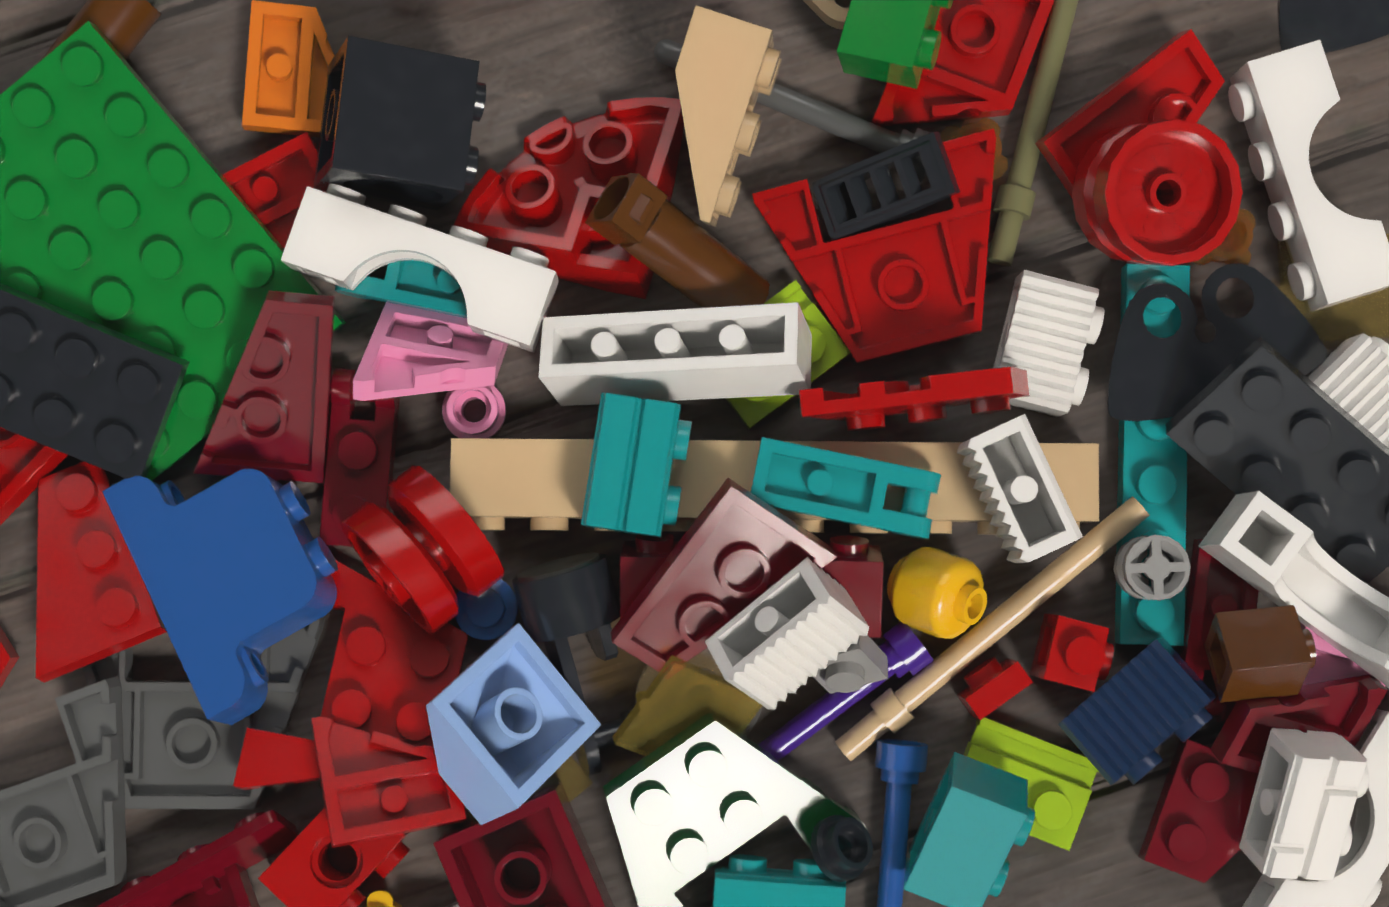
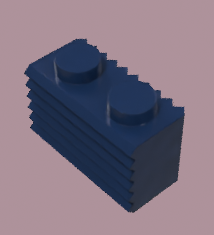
[1058,638,1216,785]

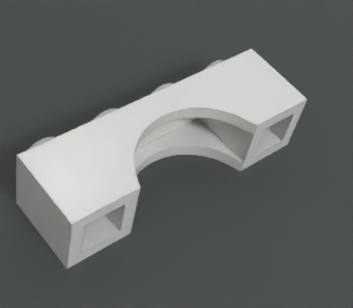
[1228,40,1389,313]
[281,183,559,353]
[1199,491,1389,688]
[1242,709,1389,907]

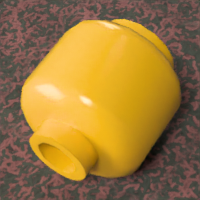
[887,547,987,639]

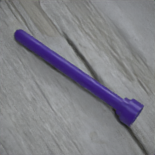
[758,622,934,761]

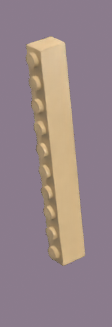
[450,438,1099,535]

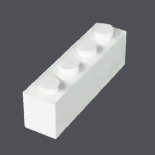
[538,302,812,406]

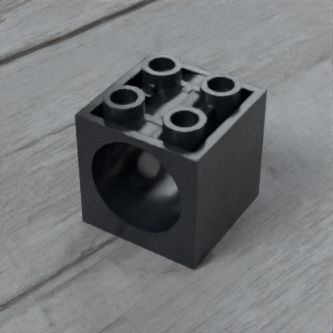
[313,36,486,210]

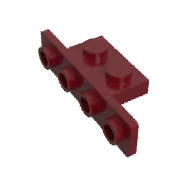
[96,810,299,907]

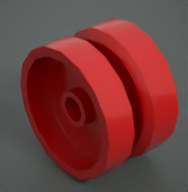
[1072,119,1243,266]
[341,465,504,635]

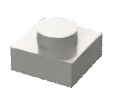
[814,635,888,694]

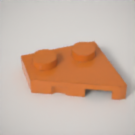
[242,0,335,138]

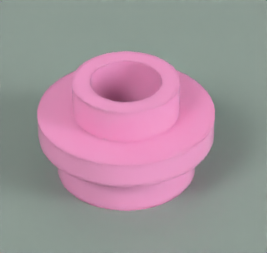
[442,386,506,438]

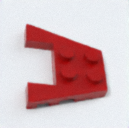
[752,128,996,363]
[233,560,468,790]

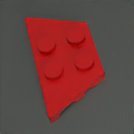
[872,0,1054,127]

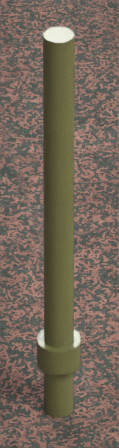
[987,0,1079,266]

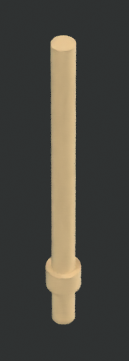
[835,496,1149,761]

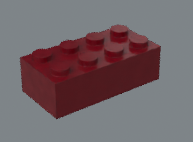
[433,781,614,907]

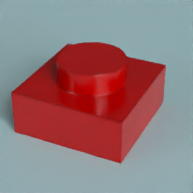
[957,656,1033,720]

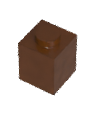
[1204,605,1316,703]

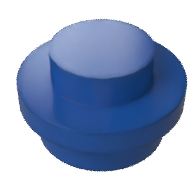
[455,579,519,640]

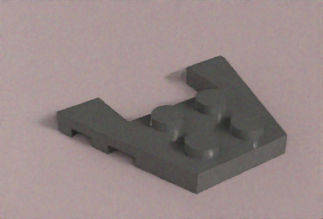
[83,617,324,809]
[0,676,127,907]

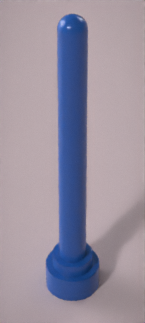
[875,739,928,907]

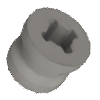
[1113,535,1191,601]

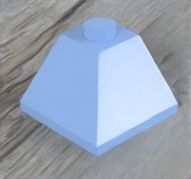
[426,623,601,825]

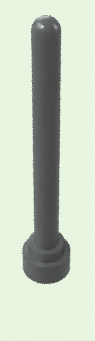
[654,39,930,184]

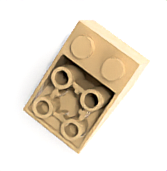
[675,5,782,227]

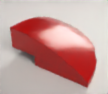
[453,97,684,299]

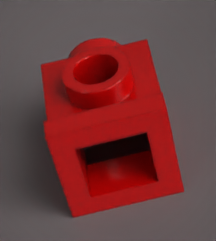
[1030,614,1114,692]

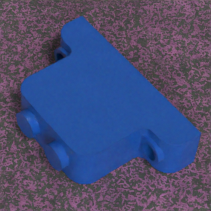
[102,469,338,725]

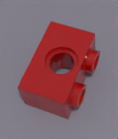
[258,807,411,907]

